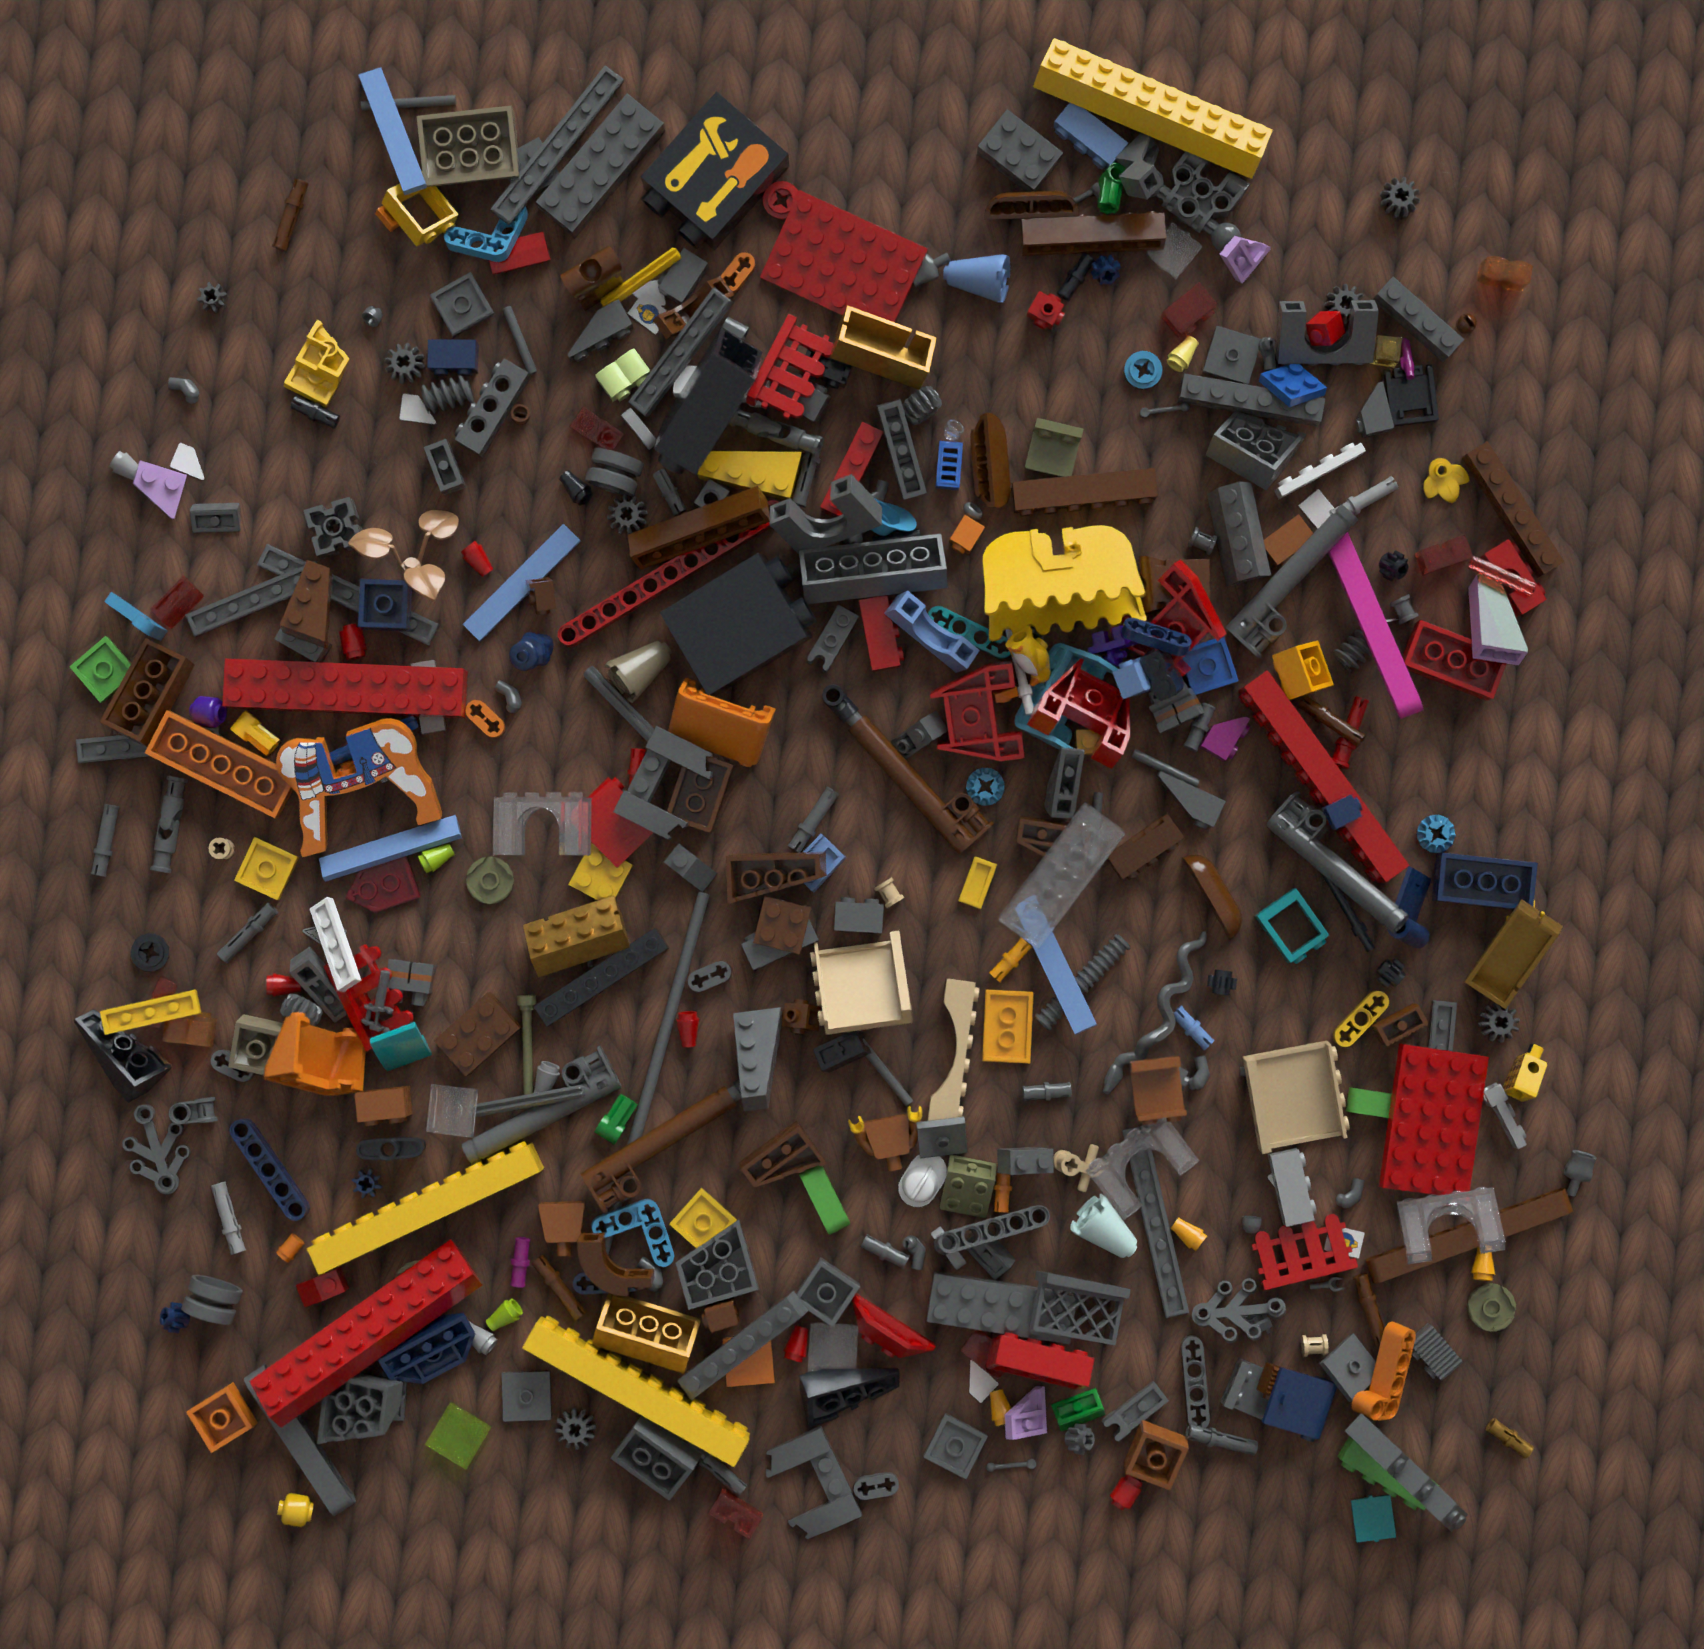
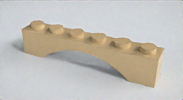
[927,978,979,1121]

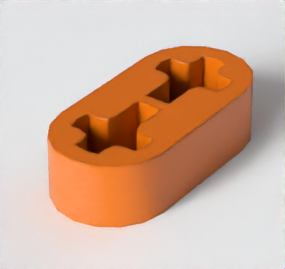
[721,252,755,293]
[465,700,505,738]

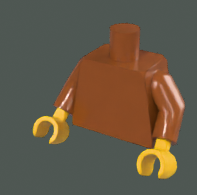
[848,1106,922,1171]

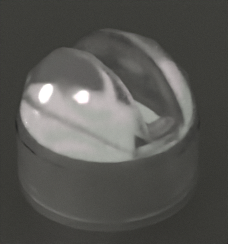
[944,420,964,441]

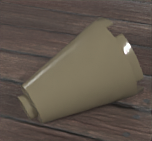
[604,641,672,703]

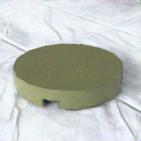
[466,857,514,904]
[1467,1283,1516,1332]

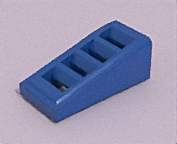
[935,441,963,490]

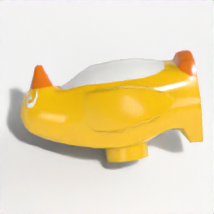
[1005,626,1051,686]

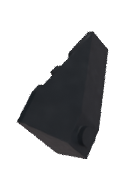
[74,1009,172,1103]
[799,1368,900,1427]

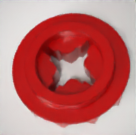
[763,181,798,220]

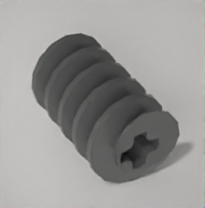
[421,375,474,414]
[1333,629,1372,673]

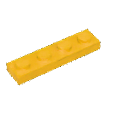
[100,990,201,1035]

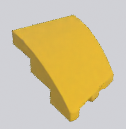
[284,320,349,408]

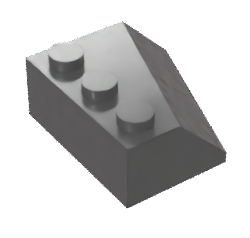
[1206,411,1306,490]
[676,1219,760,1310]
[317,1372,403,1444]

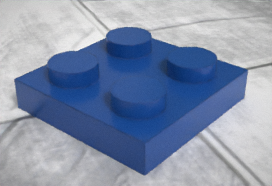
[1259,364,1327,407]
[1183,637,1239,695]

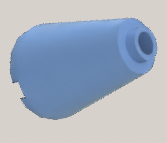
[943,254,1010,302]

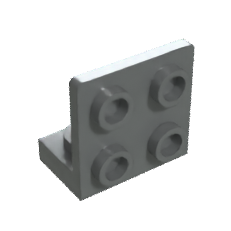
[1220,1357,1269,1420]

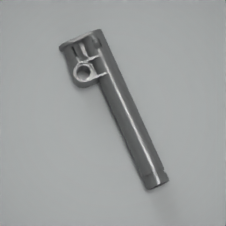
[1225,504,1359,659]
[1266,791,1409,934]
[462,1045,622,1165]

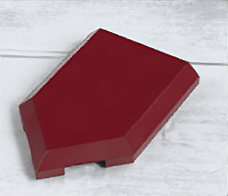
[345,856,421,913]

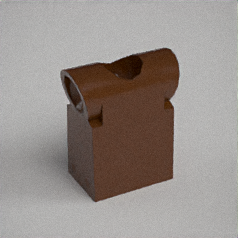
[560,246,624,311]
[1139,556,1210,615]

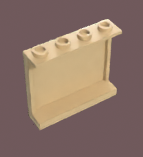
[810,931,913,1035]
[1242,1041,1350,1154]

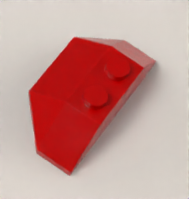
[852,1293,936,1358]

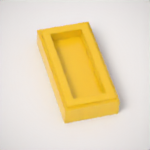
[958,856,997,909]

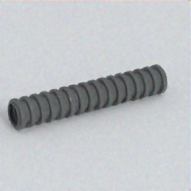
[1035,934,1131,1030]

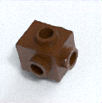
[782,999,821,1035]

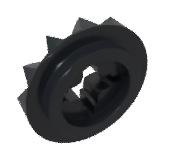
[131,933,170,972]

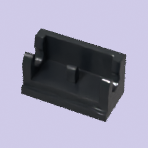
[813,1030,871,1073]

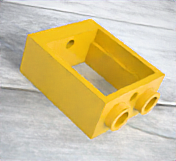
[382,172,459,247]

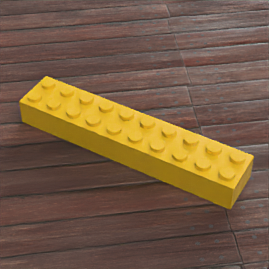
[1033,38,1272,179]
[307,1141,544,1275]
[522,1316,750,1467]

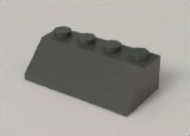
[1207,482,1271,587]

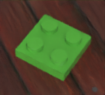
[70,636,131,703]

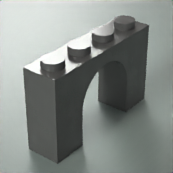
[1275,300,1379,366]
[769,474,882,554]

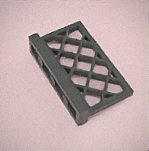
[1030,1271,1131,1345]

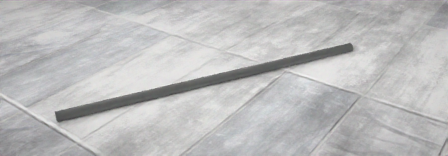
[602,891,710,1255]

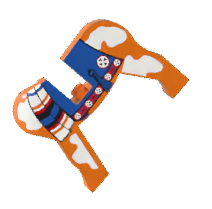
[276,718,442,857]

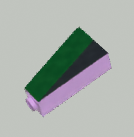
[1468,574,1528,665]

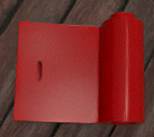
[567,777,654,868]

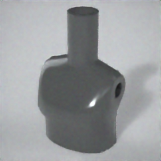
[914,253,951,288]
[1564,1150,1597,1196]

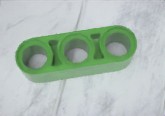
[1346,1087,1392,1118]
[799,1166,851,1235]

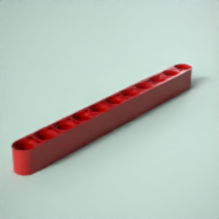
[558,500,779,647]

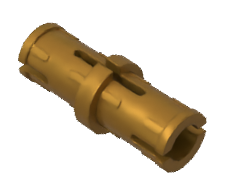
[1486,1418,1534,1459]

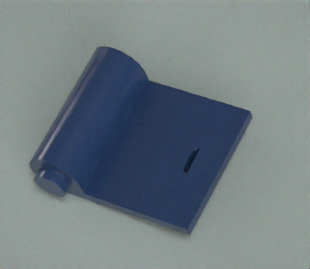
[1388,866,1431,949]
[1262,1367,1337,1442]

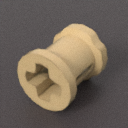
[209,838,235,859]
[874,877,904,908]
[1301,1334,1328,1357]

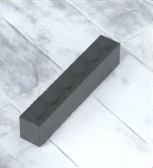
[1177,373,1325,427]
[677,1291,808,1400]

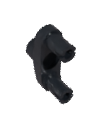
[356,1137,426,1161]

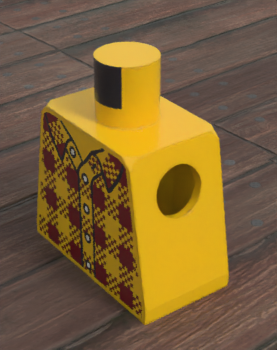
[1503,1044,1547,1102]

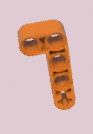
[1352,1321,1416,1420]

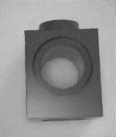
[694,479,731,508]

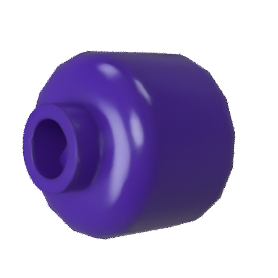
[189,696,227,728]

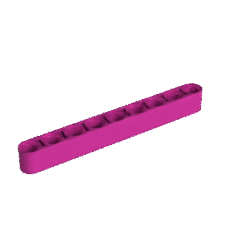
[1328,532,1424,719]

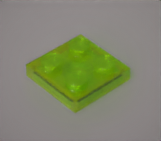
[425,1402,492,1469]

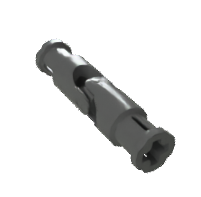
[729,406,824,457]
[150,776,189,873]

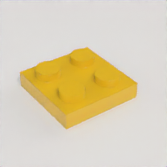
[234,837,299,900]
[568,843,633,900]
[670,1187,737,1248]

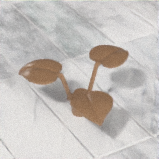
[348,510,459,601]

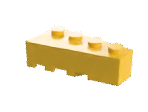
[698,451,802,500]

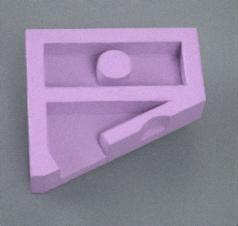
[1220,236,1271,284]
[133,461,187,519]
[1005,1386,1047,1440]

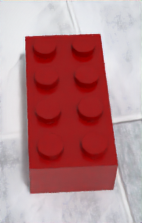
[1402,620,1507,701]
[985,1332,1094,1390]

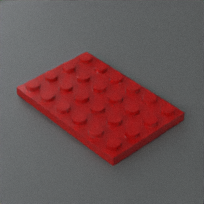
[760,190,929,322]
[1379,1043,1489,1199]

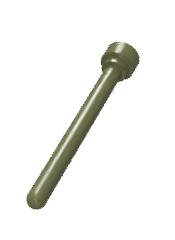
[517,995,536,1110]

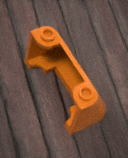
[668,678,776,767]
[264,1012,366,1096]

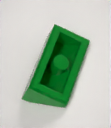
[1051,1388,1105,1431]

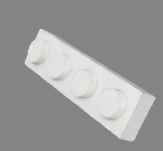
[1274,443,1366,499]
[310,897,361,992]

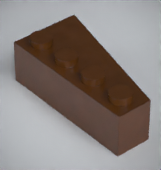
[726,852,827,904]

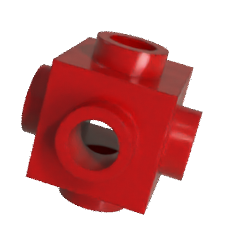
[1026,291,1065,330]

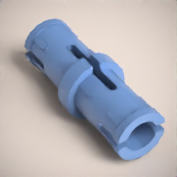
[1173,1005,1214,1051]

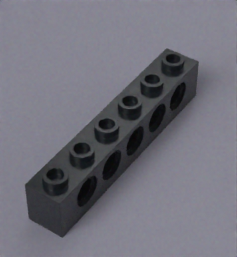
[534,928,669,1026]

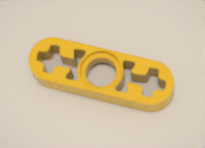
[1333,991,1389,1047]

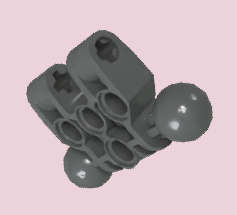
[1149,152,1250,252]

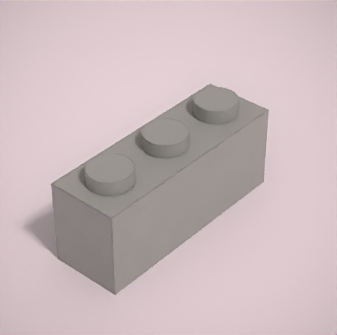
[1267,1148,1317,1227]

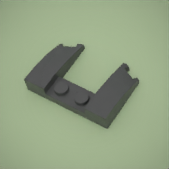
[613,726,713,840]
[766,1425,862,1539]

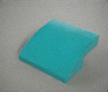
[370,1022,432,1071]

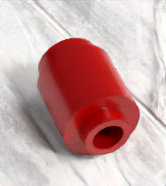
[339,624,367,660]
[1110,1474,1143,1511]

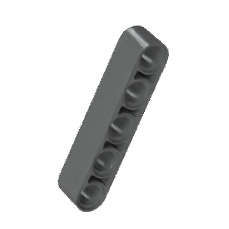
[934,1205,1050,1255]

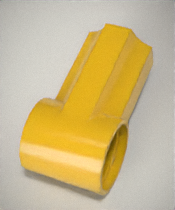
[230,710,281,756]

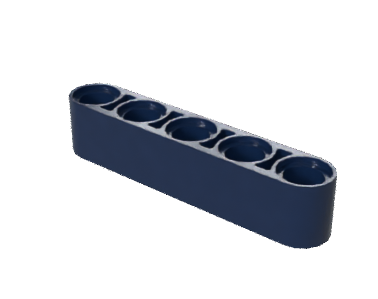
[230,1118,310,1221]

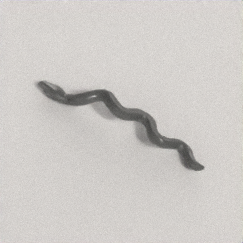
[1103,931,1207,1094]

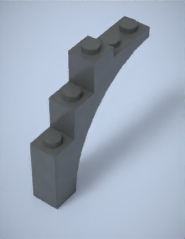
[1345,1413,1468,1532]

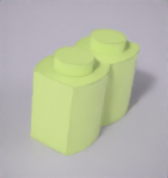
[595,348,651,401]

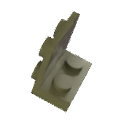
[1025,418,1084,477]
[940,1155,997,1218]

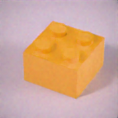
[1272,640,1334,700]

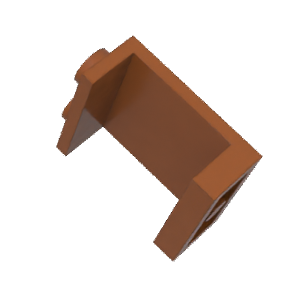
[1129,1056,1187,1125]

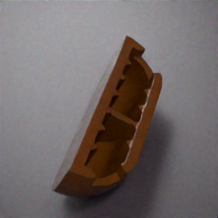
[984,191,1079,220]
[970,413,1011,508]
[1182,854,1242,940]

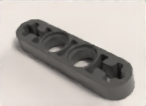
[1181,1335,1210,1428]

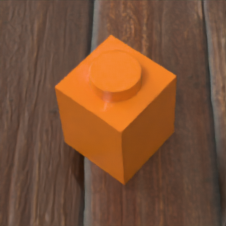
[949,515,985,554]

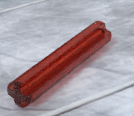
[1467,556,1536,596]

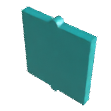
[1351,1495,1396,1542]

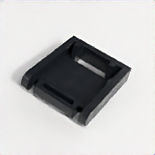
[1383,364,1439,427]

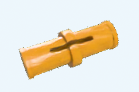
[989,937,1033,982]

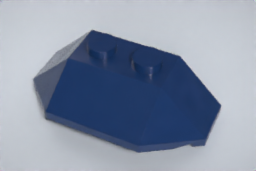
[378,1313,475,1384]

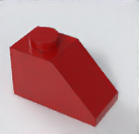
[296,1266,349,1307]

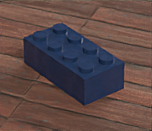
[1432,853,1538,909]

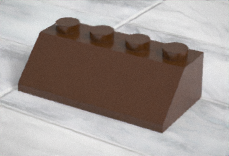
[100,638,195,747]

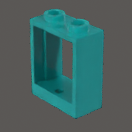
[1254,888,1329,964]

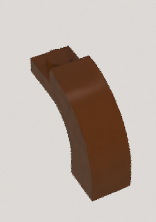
[653,276,734,339]
[577,1233,655,1296]

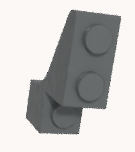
[1115,133,1163,199]

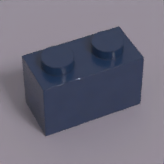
[427,339,479,376]

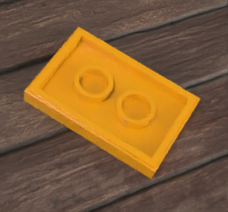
[982,989,1033,1064]

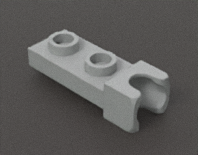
[1483,1083,1527,1149]

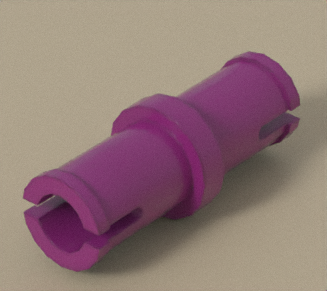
[510,1237,531,1288]

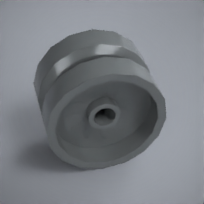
[585,448,644,497]
[181,1275,243,1325]

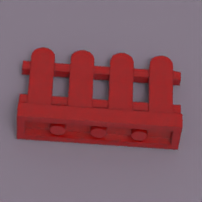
[746,314,834,420]
[323,944,414,1052]
[1251,1214,1358,1291]

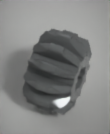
[1379,177,1420,218]
[1324,284,1363,326]
[384,343,426,384]
[902,386,942,425]
[607,495,648,535]
[280,994,323,1026]
[1478,1002,1520,1043]
[555,1407,596,1450]

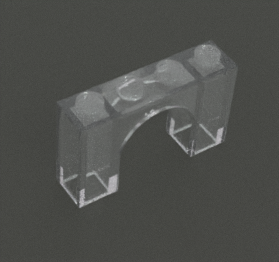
[493,792,592,856]
[1085,1118,1199,1220]
[1397,1187,1505,1264]

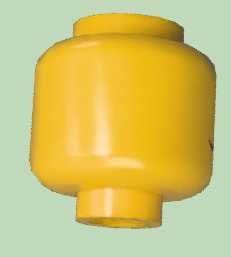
[277,1493,314,1527]

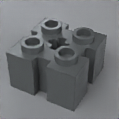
[303,497,362,559]

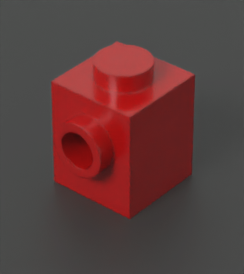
[1306,311,1346,346]

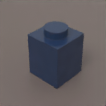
[1322,794,1363,830]

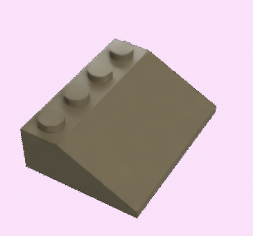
[417,106,519,187]

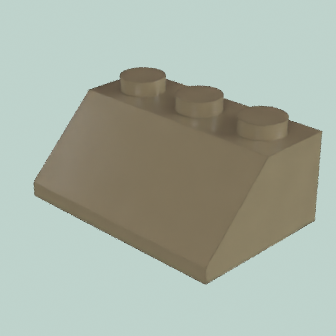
[228,1014,283,1075]

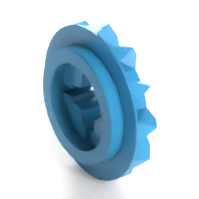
[1124,351,1162,389]
[966,768,1004,806]
[1417,815,1456,853]

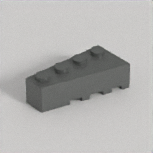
[733,1007,782,1111]

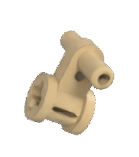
[1053,1144,1099,1192]

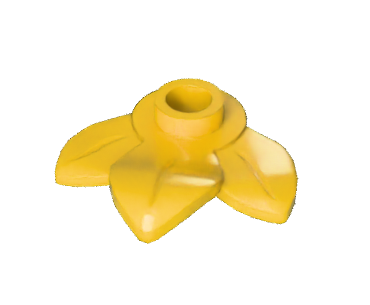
[1423,458,1469,503]

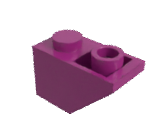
[1199,717,1250,761]

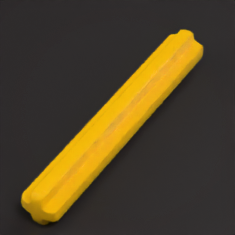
[600,248,681,307]

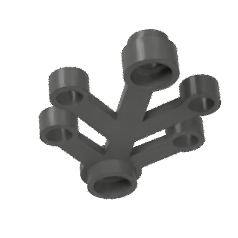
[122,1104,191,1194]
[1192,1278,1286,1343]

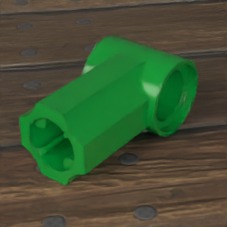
[1097,163,1126,214]
[594,1094,638,1145]

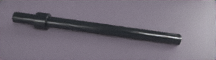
[1321,873,1375,952]

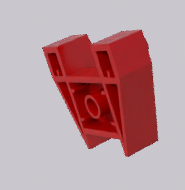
[1109,559,1227,677]
[1027,658,1130,769]
[930,660,1025,761]

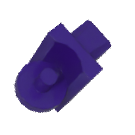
[1088,626,1137,667]

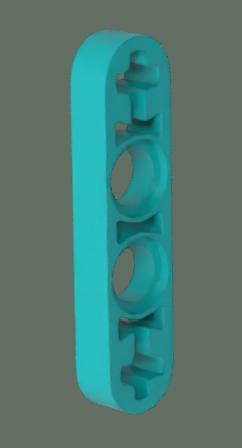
[928,606,1011,659]

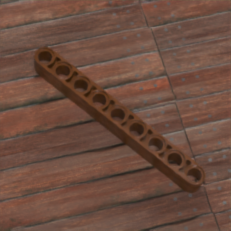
[1365,1188,1573,1283]

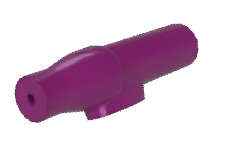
[1400,338,1414,380]

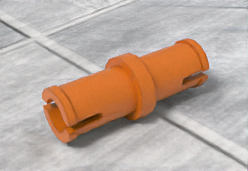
[993,1171,1012,1213]

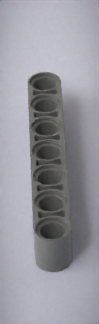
[244,1364,356,1516]

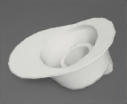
[899,1155,947,1207]

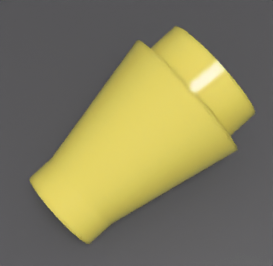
[1167,336,1199,372]

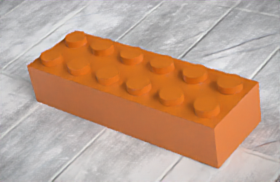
[145,710,293,818]

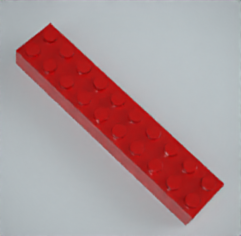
[222,658,468,719]
[1238,670,1410,883]
[249,1239,482,1428]

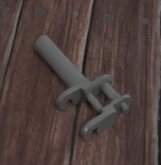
[361,970,393,1033]

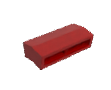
[489,232,551,275]

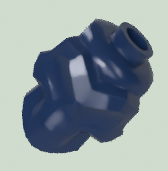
[509,632,554,671]

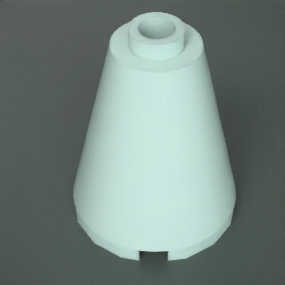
[1070,1194,1137,1258]

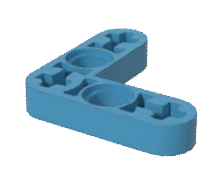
[444,206,528,262]
[104,592,168,641]
[591,1199,674,1267]

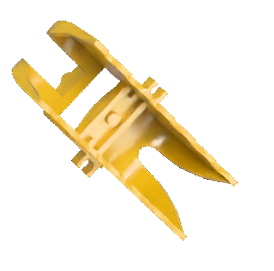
[983,525,1147,641]

